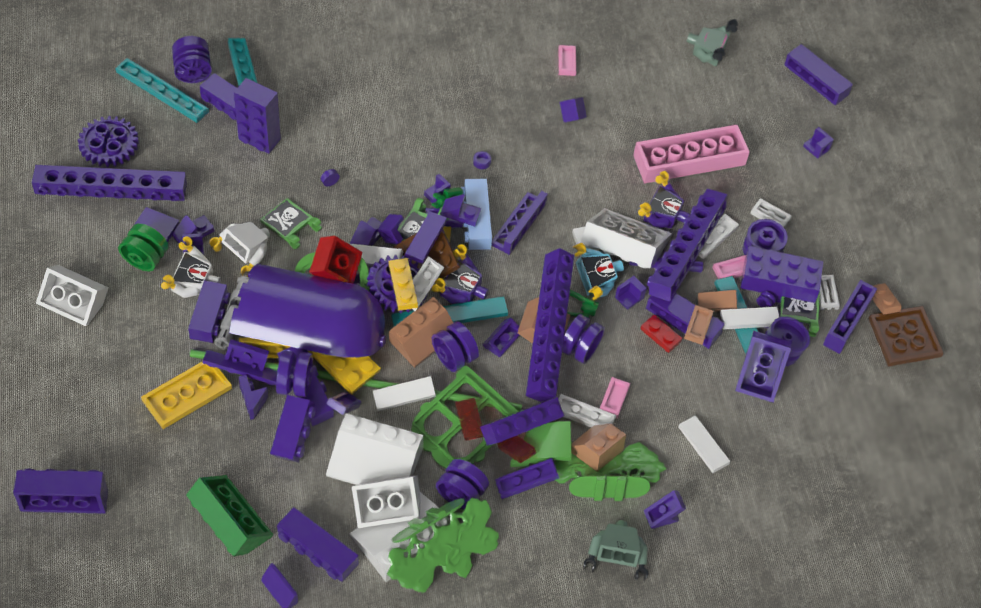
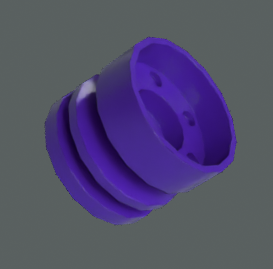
[172,36,212,83]

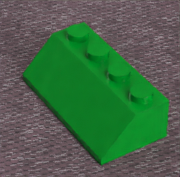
[186,475,274,557]

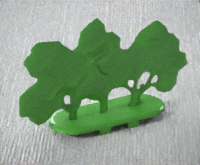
[554,442,667,501]
[387,498,499,593]

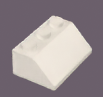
[36,265,109,326]
[352,476,420,528]

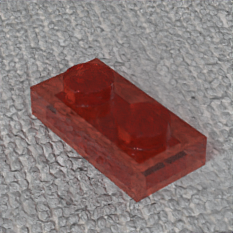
[455,398,484,441]

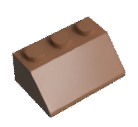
[389,297,453,368]

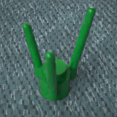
[567,289,599,318]

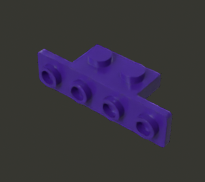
[202,339,277,385]

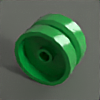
[118,223,169,272]

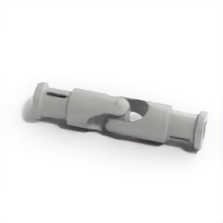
[214,276,249,350]

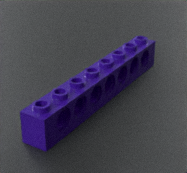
[32,165,187,201]
[647,189,728,301]
[526,248,574,402]

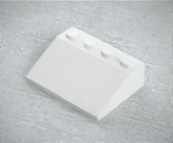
[581,208,672,268]
[326,413,424,485]
[349,492,451,582]

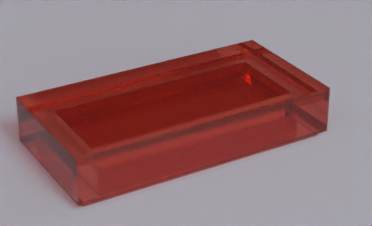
[497,435,536,463]

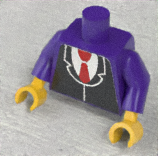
[638,171,691,229]
[432,244,489,304]

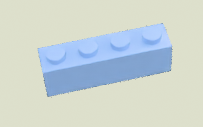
[461,179,492,250]

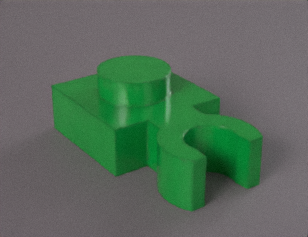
[431,187,463,209]

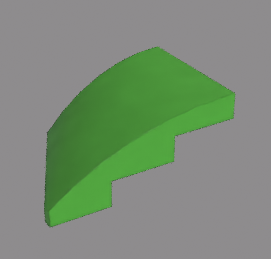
[510,421,571,467]

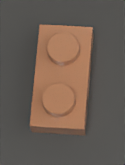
[872,283,902,315]

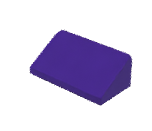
[482,317,520,357]
[261,563,298,608]

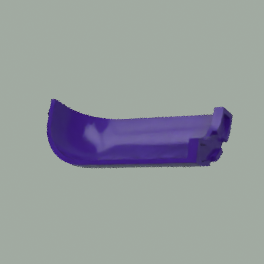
[229,263,386,357]

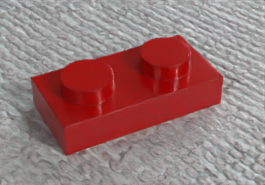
[640,315,682,353]

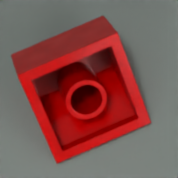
[309,235,363,284]

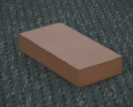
[698,290,737,312]
[684,305,714,345]

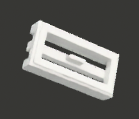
[750,198,792,227]
[819,275,840,310]

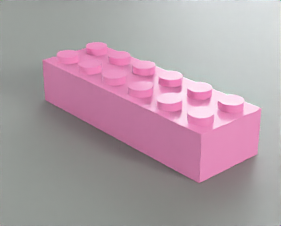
[633,125,749,184]

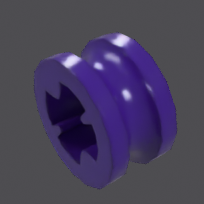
[756,291,776,308]

